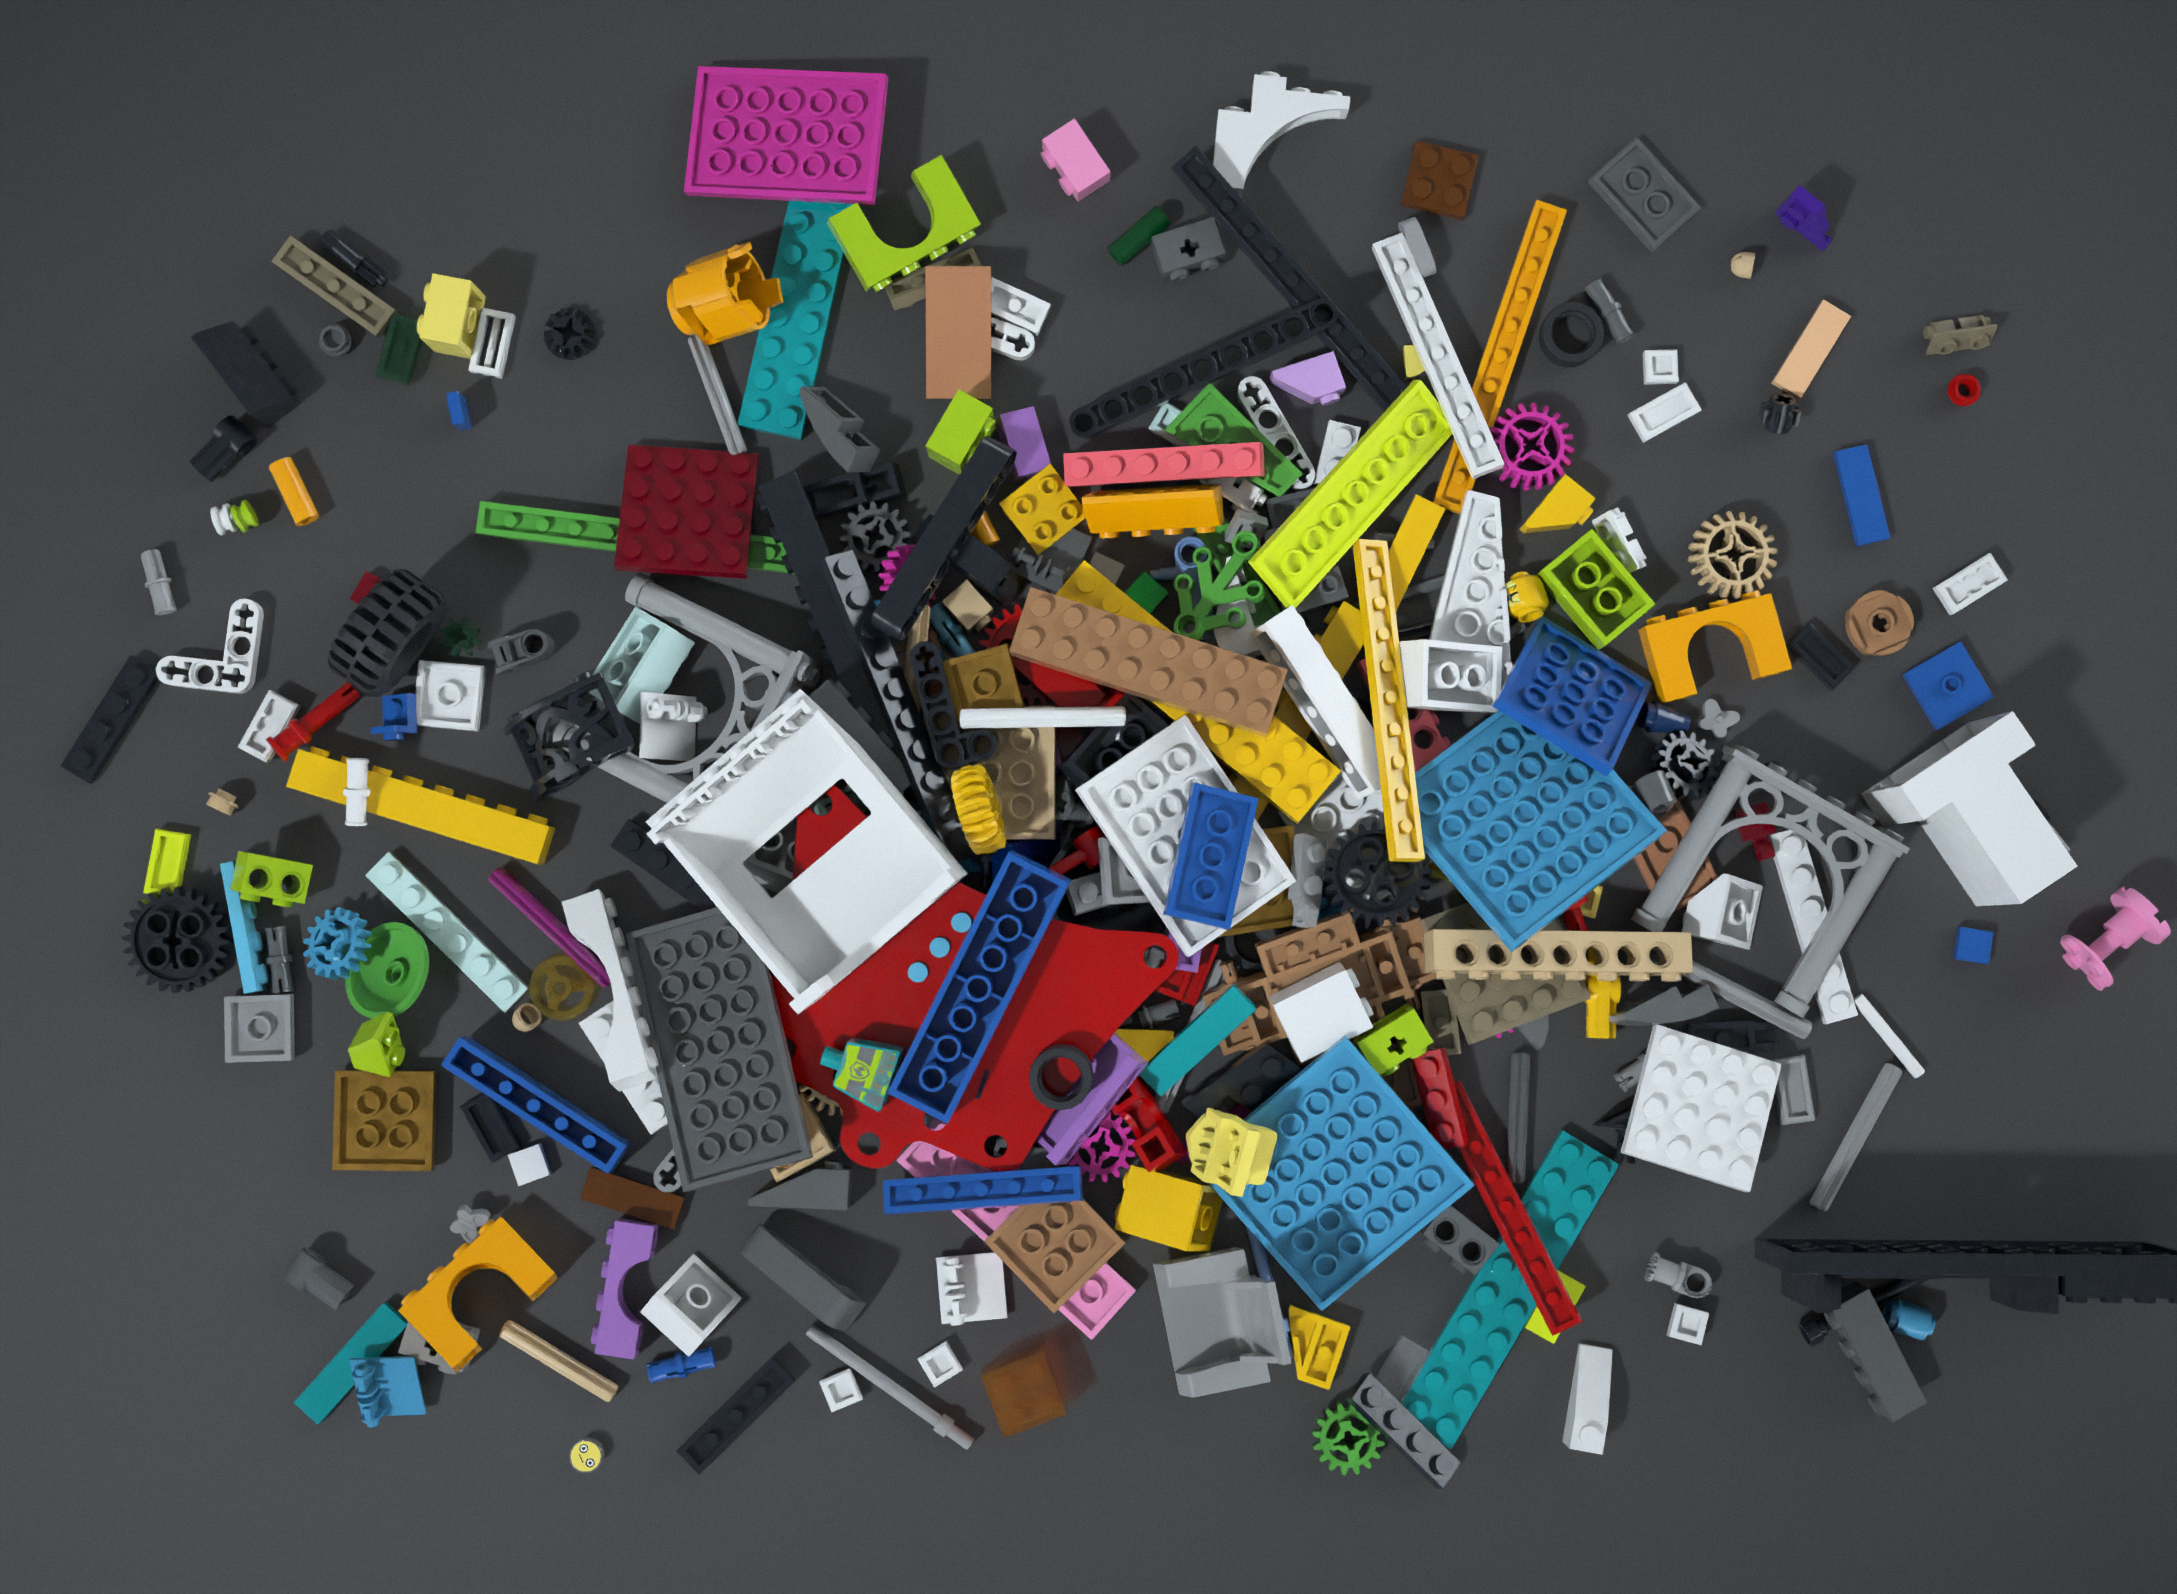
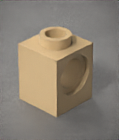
[942,579,994,634]

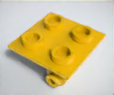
[999,464,1086,555]

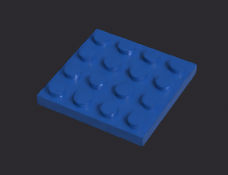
[1493,616,1653,776]

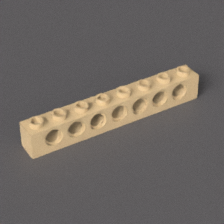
[1424,929,1693,982]

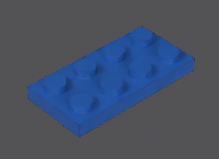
[1163,783,1259,930]

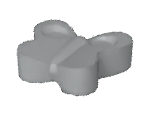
[1698,699,1740,738]
[450,1205,491,1244]

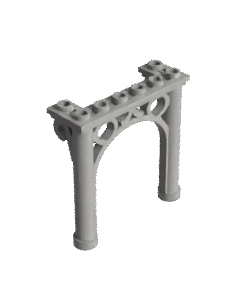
[549,573,822,803]
[1631,744,1910,1018]

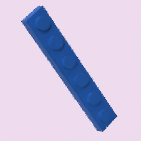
[883,1166,1083,1215]

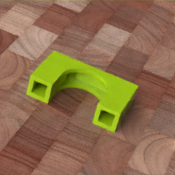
[827,155,981,293]

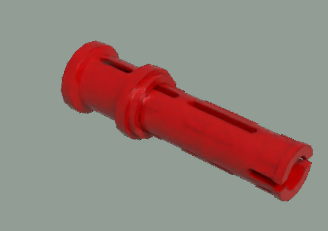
[266,682,361,762]

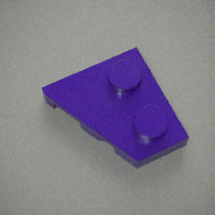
[1774,185,1832,251]

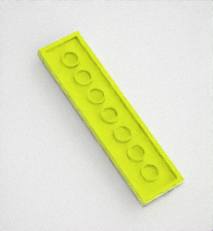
[1248,379,1452,608]

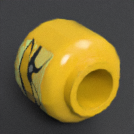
[1505,571,1549,622]

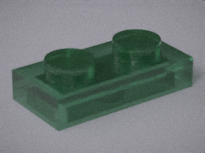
[375,314,422,386]

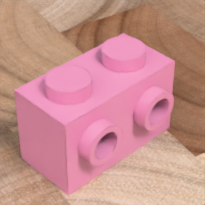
[1040,118,1111,202]

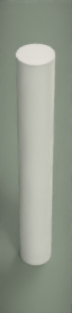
[1853,994,1925,1079]

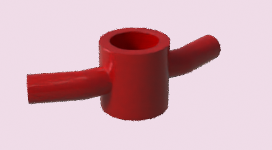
[1049,826,1107,875]

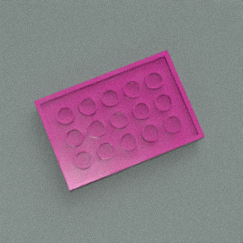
[684,66,889,205]

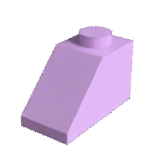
[1270,351,1346,406]

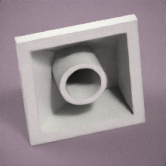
[1682,874,1763,950]

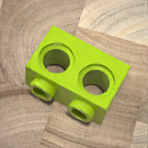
[230,851,313,908]

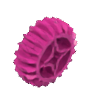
[1490,403,1574,491]

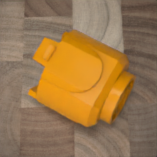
[667,242,783,345]

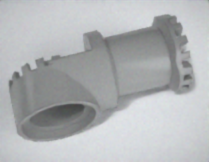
[1645,1252,1712,1298]

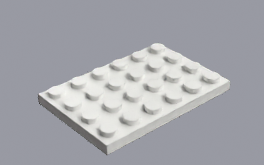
[1075,715,1296,957]

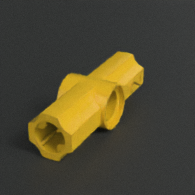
[1584,949,1621,1039]

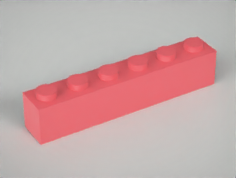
[1063,442,1265,487]

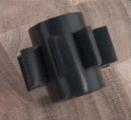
[1759,394,1802,434]

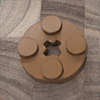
[1845,590,1914,656]

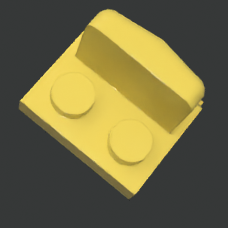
[1186,1108,1277,1197]

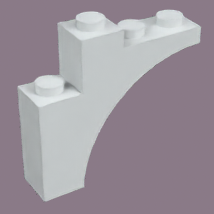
[1213,71,1350,198]

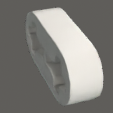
[991,317,1035,361]

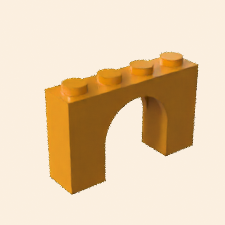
[1638,590,1792,704]
[398,1216,558,1373]

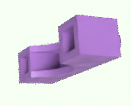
[591,1217,659,1359]

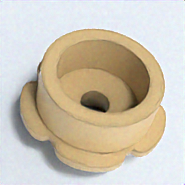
[206,788,238,816]

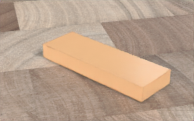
[1771,299,1851,400]

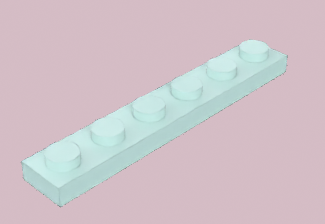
[365,852,530,1013]

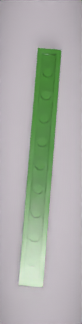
[476,501,795,574]

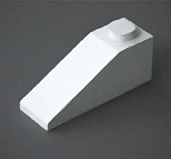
[1562,1343,1613,1455]

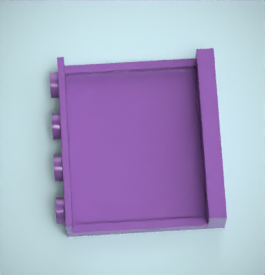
[1036,1033,1148,1166]

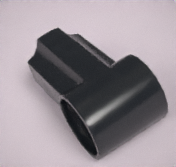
[189,415,258,482]

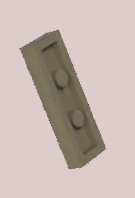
[885,248,982,311]

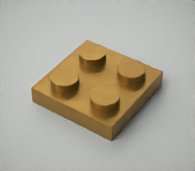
[943,644,1025,725]

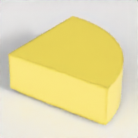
[1403,345,1425,380]

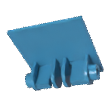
[350,1356,427,1428]

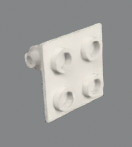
[639,692,708,761]
[936,1252,1008,1326]

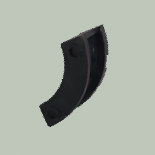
[503,671,635,801]

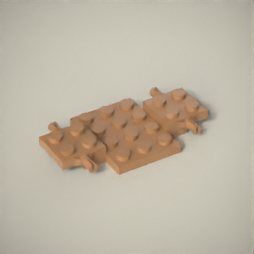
[1201,912,1436,1066]

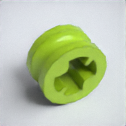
[230,499,260,533]

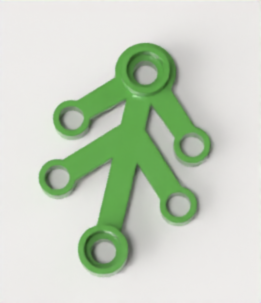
[1173,531,1266,641]

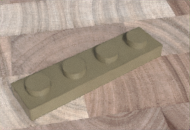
[271,235,398,338]

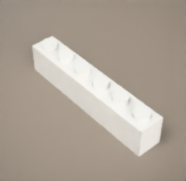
[1249,605,1381,800]

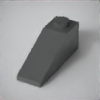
[748,1161,852,1210]

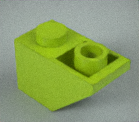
[348,1012,405,1077]

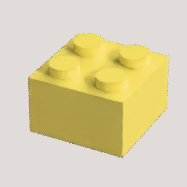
[417,273,486,359]

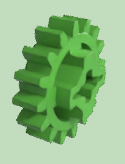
[1312,1401,1385,1475]

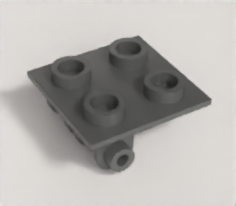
[1010,528,1092,592]

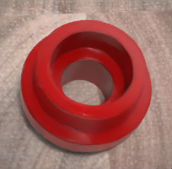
[1947,374,1981,407]

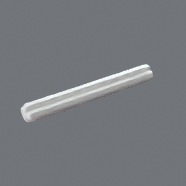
[960,706,1126,729]

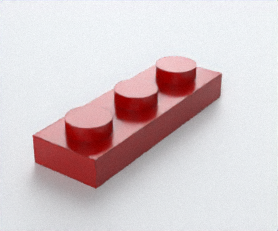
[1412,1047,1469,1149]

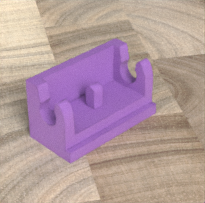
[995,406,1051,484]

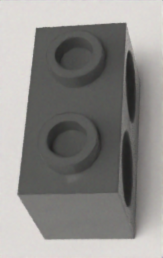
[1420,1205,1499,1275]

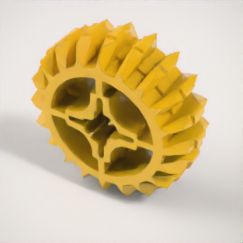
[951,764,1007,855]

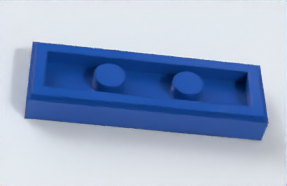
[1833,444,1890,547]

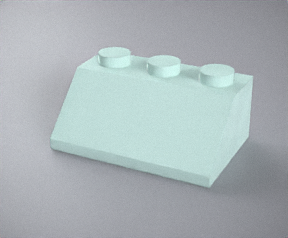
[589,607,695,724]

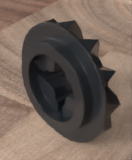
[543,308,596,360]

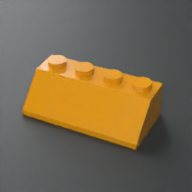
[1082,483,1224,538]

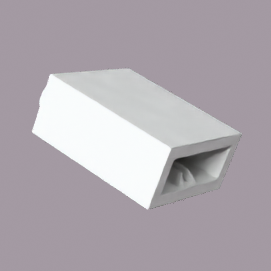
[1268,962,1374,1063]

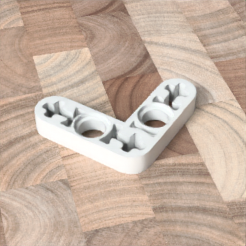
[156,599,264,694]

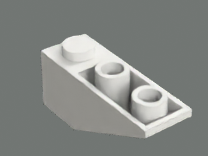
[1213,556,1262,658]

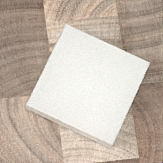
[415,660,486,732]

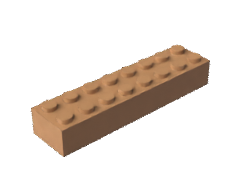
[1009,587,1288,738]

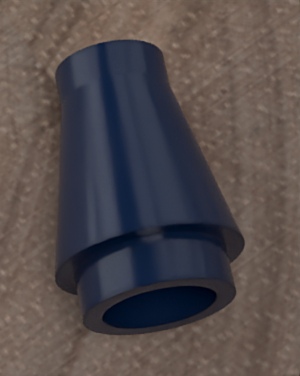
[1638,701,1690,734]

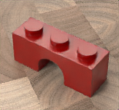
[1111,1075,1188,1172]

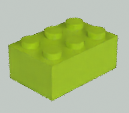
[1536,529,1655,650]

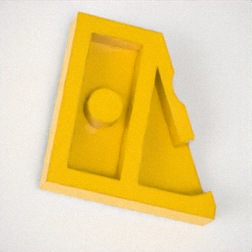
[1288,1304,1350,1390]

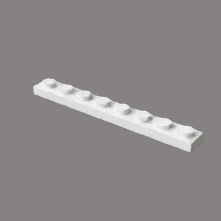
[1372,232,1504,479]

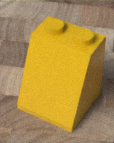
[1114,1165,1223,1251]

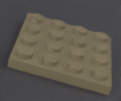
[1420,902,1591,1045]

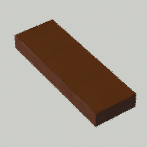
[580,1166,686,1230]

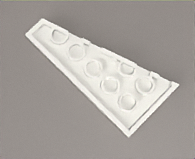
[1429,490,1513,689]

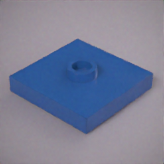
[1902,641,1994,730]

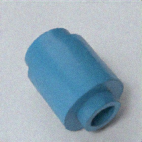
[1882,1299,1936,1340]

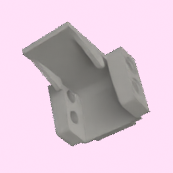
[1153,1247,1291,1398]

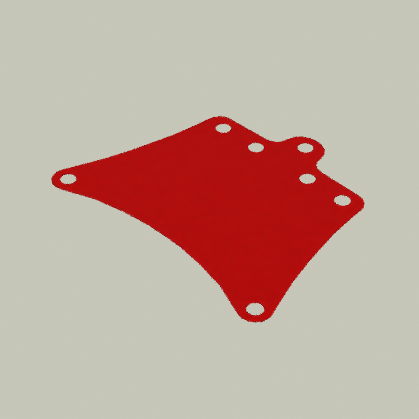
[773,785,1179,1172]

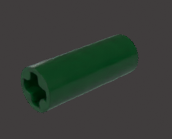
[1106,206,1171,267]

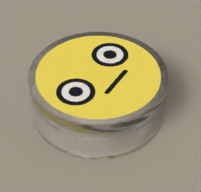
[569,1437,604,1473]

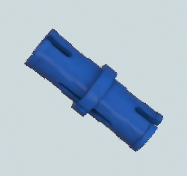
[647,1346,717,1384]

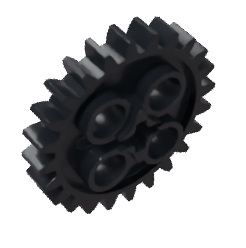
[1323,821,1432,929]
[122,886,233,993]

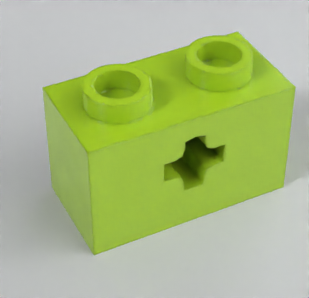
[1351,1003,1433,1076]

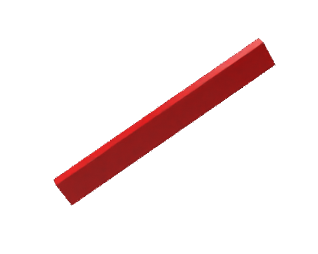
[1455,1080,1583,1336]

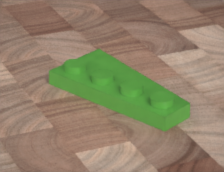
[1164,383,1303,498]

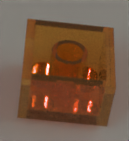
[980,1346,1067,1438]

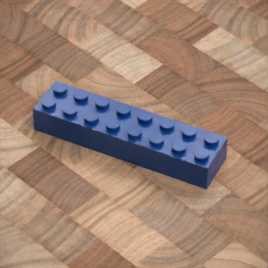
[887,850,1072,1124]

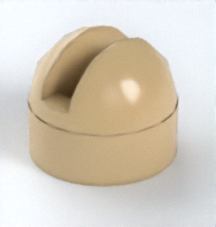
[1731,252,1756,279]
[512,1003,542,1032]

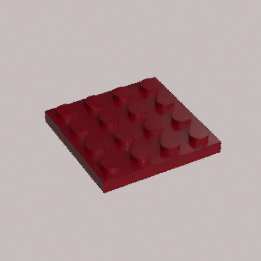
[614,445,759,579]

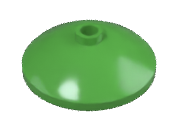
[345,922,429,1019]

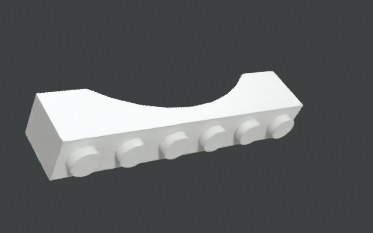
[562,889,659,1091]

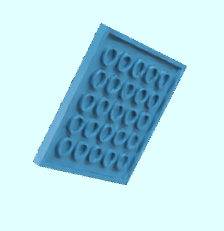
[1415,710,1667,953]
[1209,1035,1474,1311]

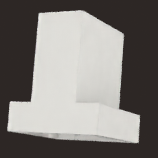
[1861,711,2077,906]

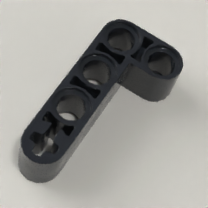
[910,641,1001,770]

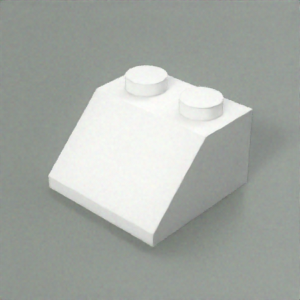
[640,1254,742,1357]

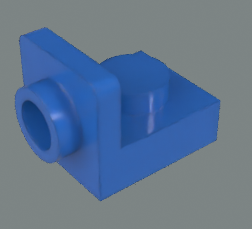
[370,693,417,741]

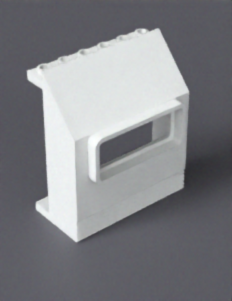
[646,689,968,1014]

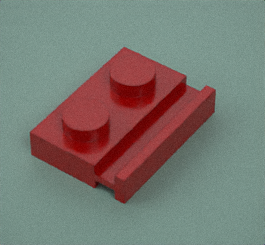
[1155,942,1220,1006]

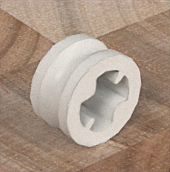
[210,503,238,536]

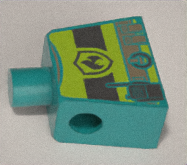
[820,1038,905,1112]

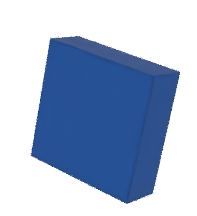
[446,391,472,431]
[1953,927,1993,964]

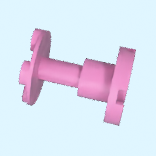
[2060,886,2171,991]

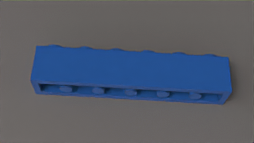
[441,1036,632,1174]

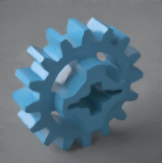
[303,907,372,980]

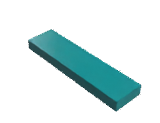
[1139,983,1257,1096]
[294,1302,408,1425]

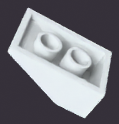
[1399,639,1502,713]

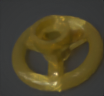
[529,955,595,1021]

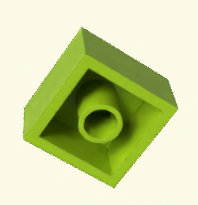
[926,389,997,475]

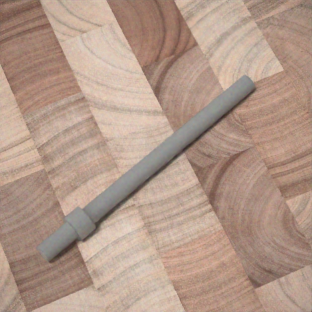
[805,1324,975,1450]

